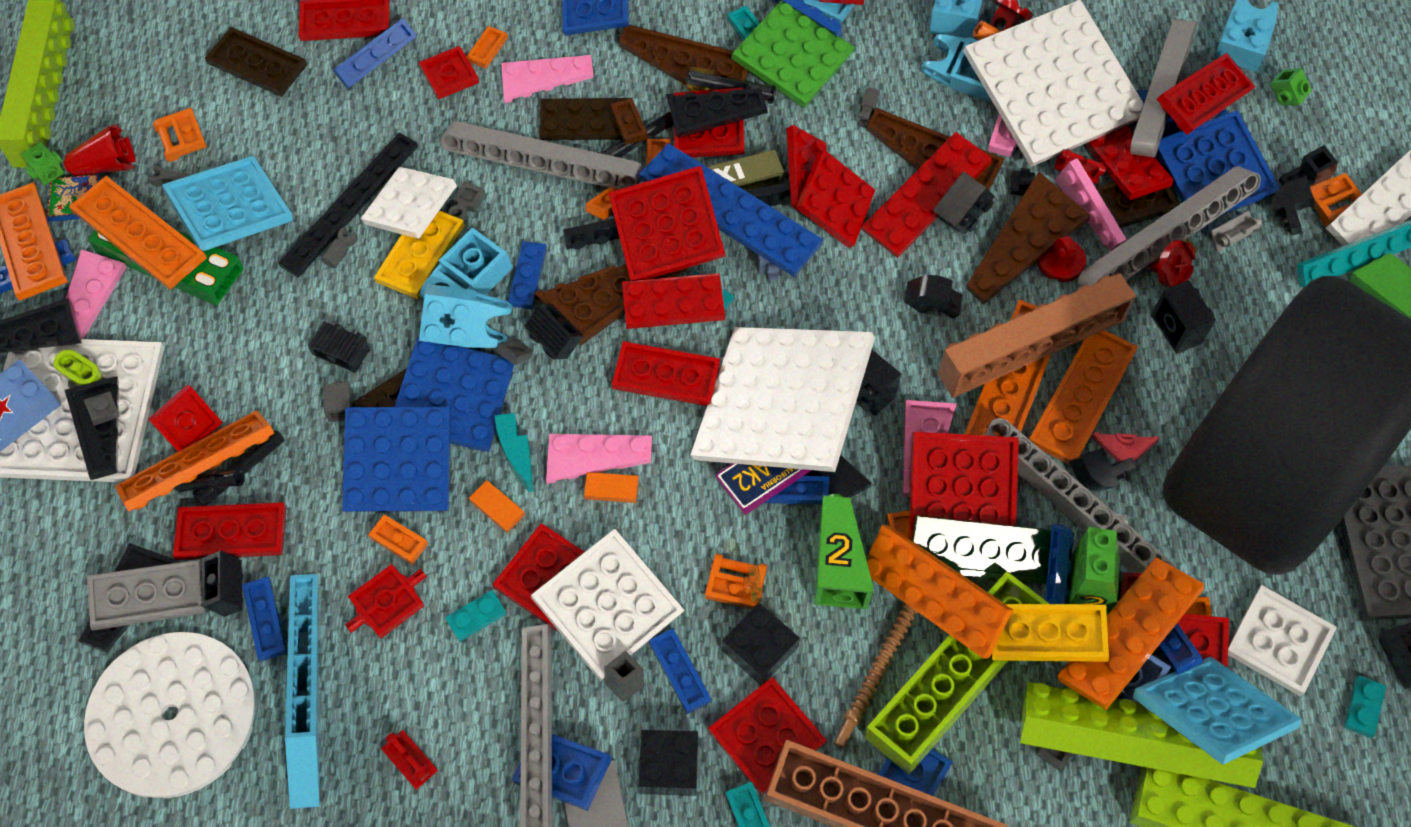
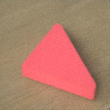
[1091,432,1160,462]

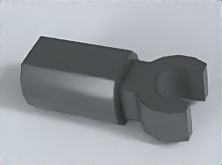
[858,88,880,128]
[148,166,191,186]
[321,227,358,269]

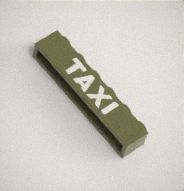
[708,150,784,191]

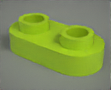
[53,350,102,386]

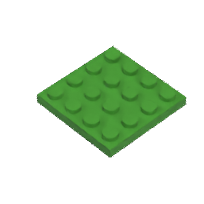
[731,1,855,108]

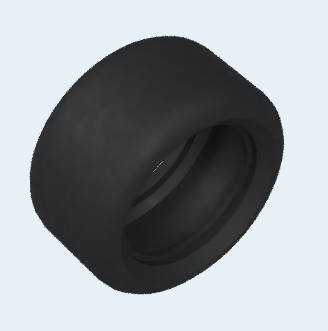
[1163,276,1411,575]

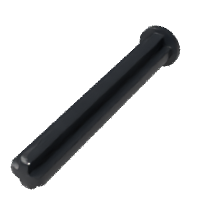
[686,70,776,104]
[597,112,674,158]
[192,430,285,506]

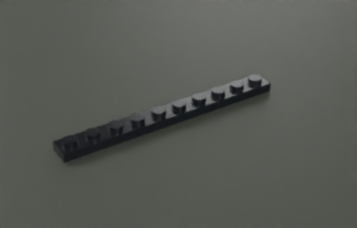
[563,182,791,249]

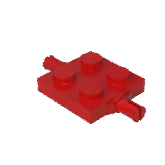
[344,564,427,639]

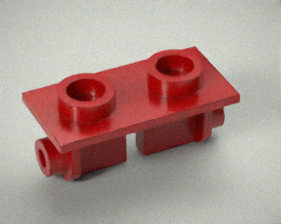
[1054,149,1106,186]
[381,730,438,790]

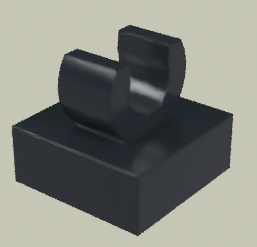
[1011,168,1035,196]

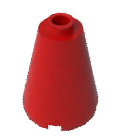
[63,124,136,176]

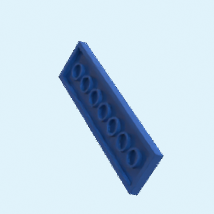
[639,143,823,277]

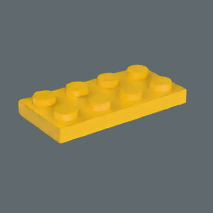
[374,211,465,300]
[992,604,1109,662]

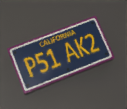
[715,463,812,515]

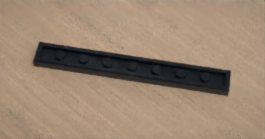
[279,133,418,278]

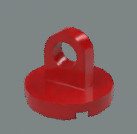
[990,0,1033,31]
[1037,235,1086,283]
[1148,240,1196,288]

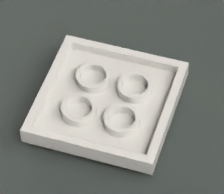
[361,167,457,239]
[1228,585,1337,697]

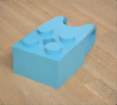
[929,0,983,39]
[1213,0,1278,72]
[921,34,992,102]
[420,228,513,317]
[419,284,513,348]

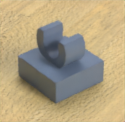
[757,255,782,281]

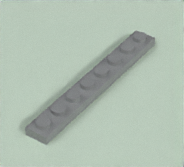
[520,624,552,827]

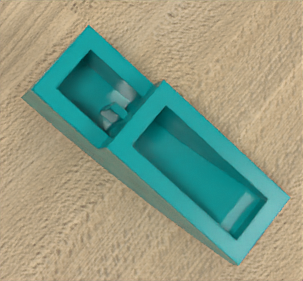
[494,413,534,492]

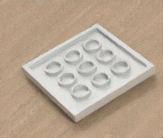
[531,529,685,681]

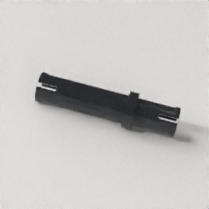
[174,469,245,492]

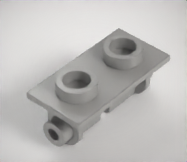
[1210,210,1262,252]

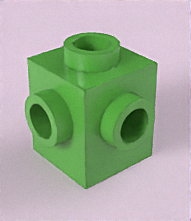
[1270,68,1312,106]
[20,142,64,185]

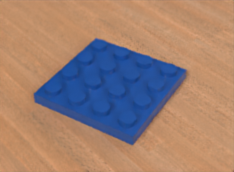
[1157,110,1280,217]
[395,336,515,452]
[342,407,451,512]

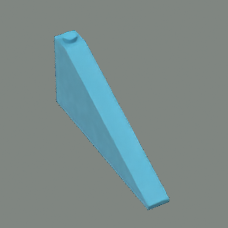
[285,574,320,809]

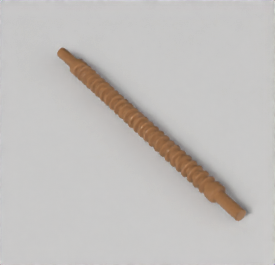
[834,604,918,749]

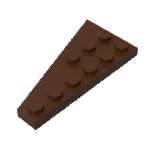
[619,25,750,91]
[866,108,1005,191]
[966,172,1090,305]
[534,264,690,346]

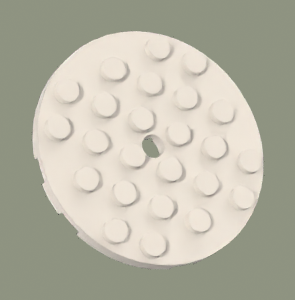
[84,632,257,798]

